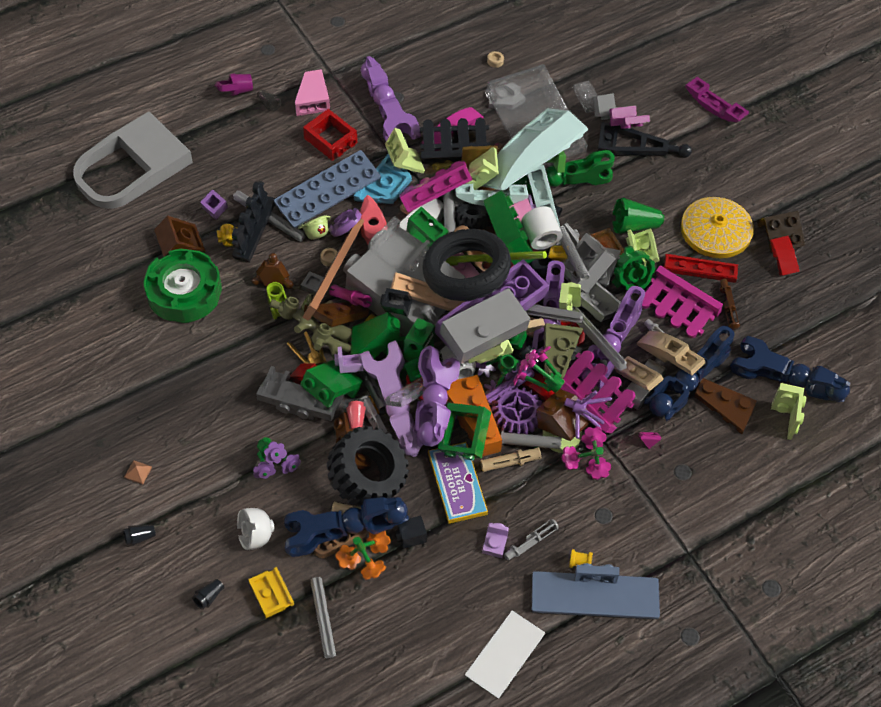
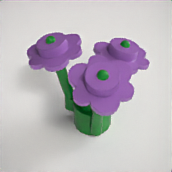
[253,437,301,479]

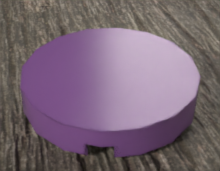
[329,208,362,237]

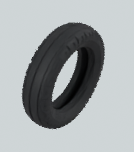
[422,229,511,301]

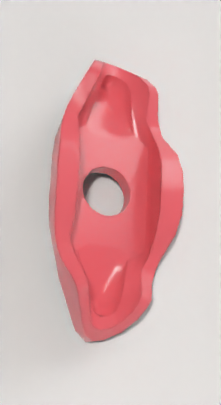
[360,195,388,244]

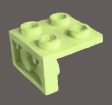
[385,128,425,173]
[771,383,806,440]

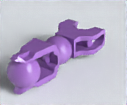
[415,346,460,447]

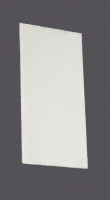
[465,611,545,698]

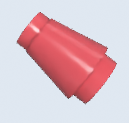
[346,401,366,430]

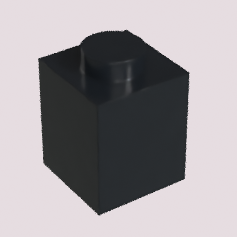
[394,516,427,549]

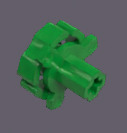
[612,246,655,290]

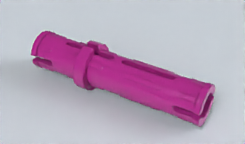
[329,285,372,307]

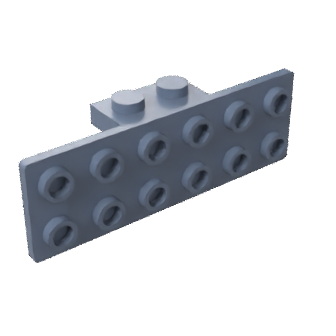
[274,150,381,228]
[532,563,660,619]

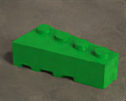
[483,190,535,265]

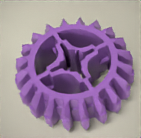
[491,386,542,434]

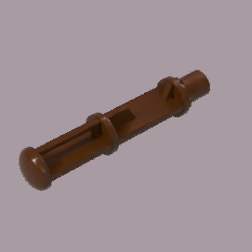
[720,279,740,330]

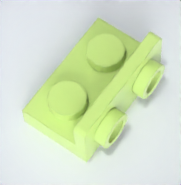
[559,282,581,322]
[468,340,513,364]

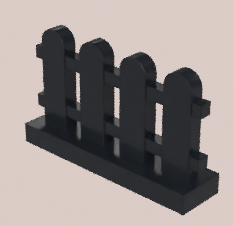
[419,118,490,163]
[232,181,275,263]

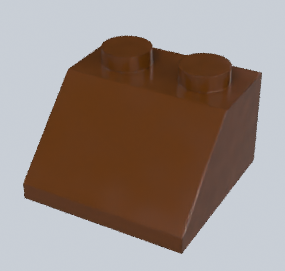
[154,216,206,257]
[536,389,590,441]

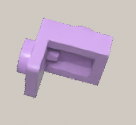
[334,347,364,373]

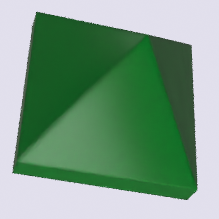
[404,356,422,382]

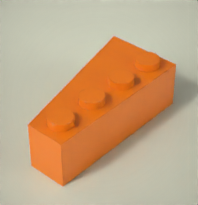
[446,375,502,457]

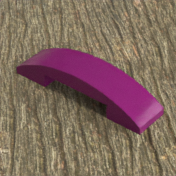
[686,77,749,123]

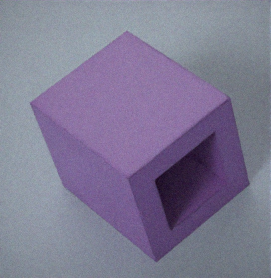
[200,189,228,220]

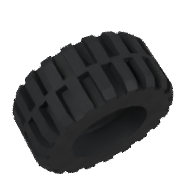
[327,426,409,508]

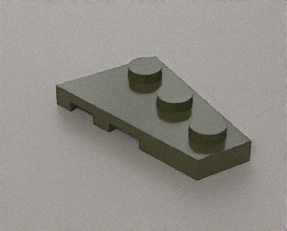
[543,323,583,379]

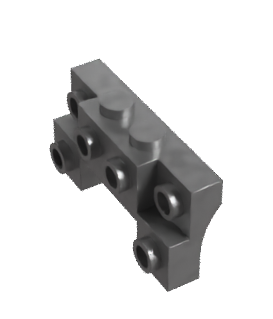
[256,366,344,421]

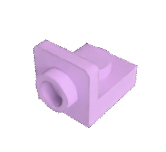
[482,523,509,558]

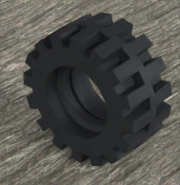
[456,201,488,230]

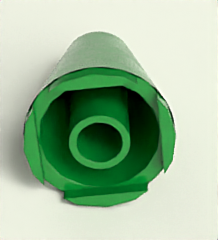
[612,198,665,234]

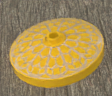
[681,197,754,258]

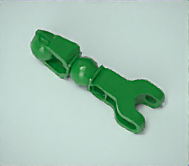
[511,150,615,195]

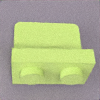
[465,147,499,190]

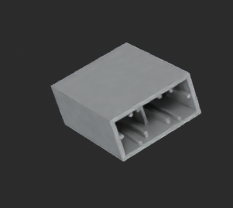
[343,224,465,337]

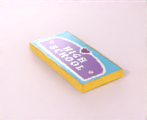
[428,442,488,524]

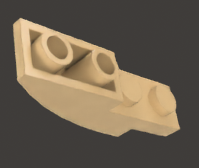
[637,331,705,375]

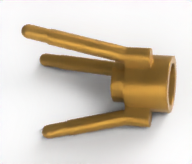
[287,332,327,366]

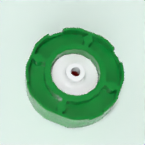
[143,249,222,323]

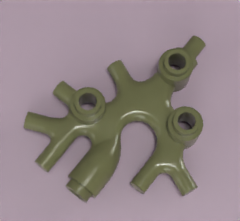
[269,293,352,359]

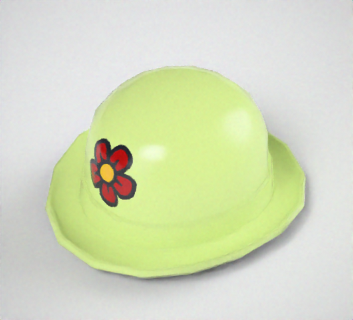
[298,215,331,240]

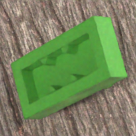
[545,151,566,173]

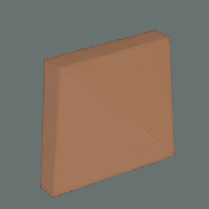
[125,460,152,484]

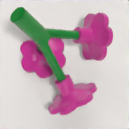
[561,426,611,480]

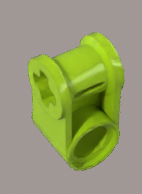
[267,282,287,320]

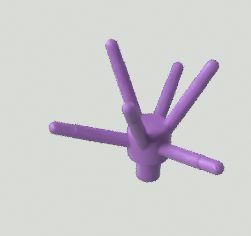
[564,390,612,439]

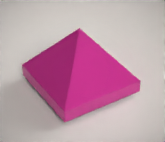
[638,432,661,449]

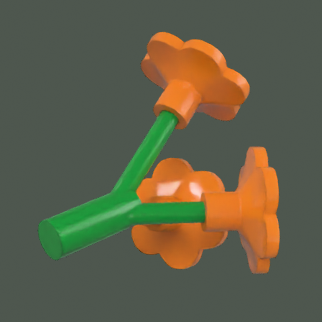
[335,531,391,580]

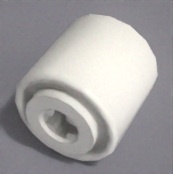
[522,206,563,250]

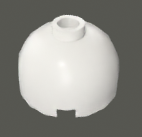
[237,508,274,550]

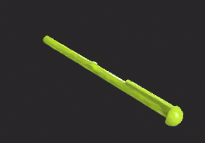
[445,251,547,266]

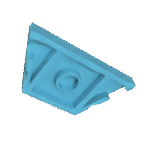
[354,153,412,204]

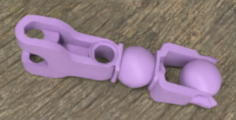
[361,341,421,457]

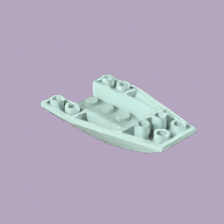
[482,108,588,190]

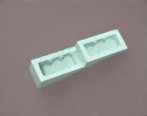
[528,165,560,227]

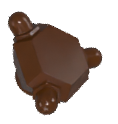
[252,253,293,289]

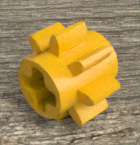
[217,224,238,247]

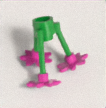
[513,346,565,393]

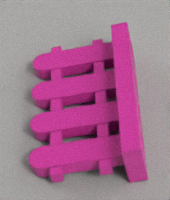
[399,161,473,212]
[639,265,723,338]
[560,351,635,433]

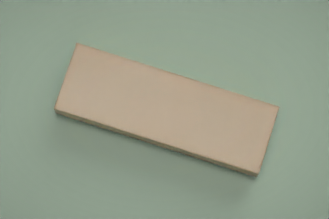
[614,356,664,391]

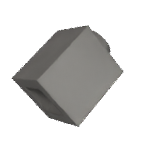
[593,93,616,120]

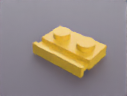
[248,567,294,618]

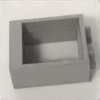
[562,233,616,293]

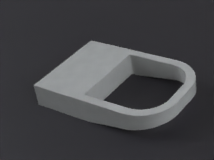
[73,111,193,209]

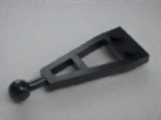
[597,122,692,158]

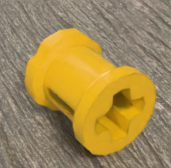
[569,549,593,568]

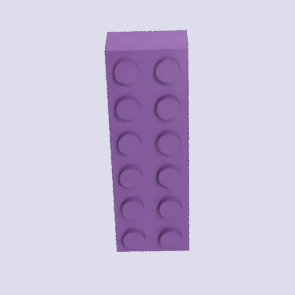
[434,260,549,351]

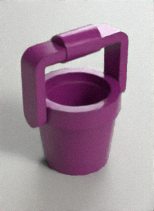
[215,73,253,96]

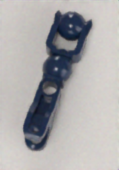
[644,326,735,421]
[730,336,850,402]
[284,497,409,557]

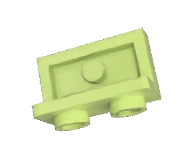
[626,229,660,266]

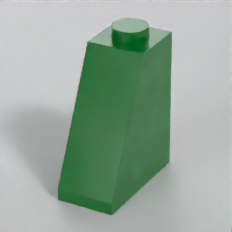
[351,312,400,358]

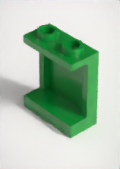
[300,359,364,408]

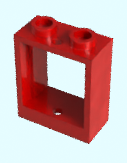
[303,109,358,161]

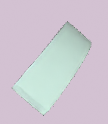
[455,184,528,206]

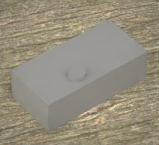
[440,288,530,364]

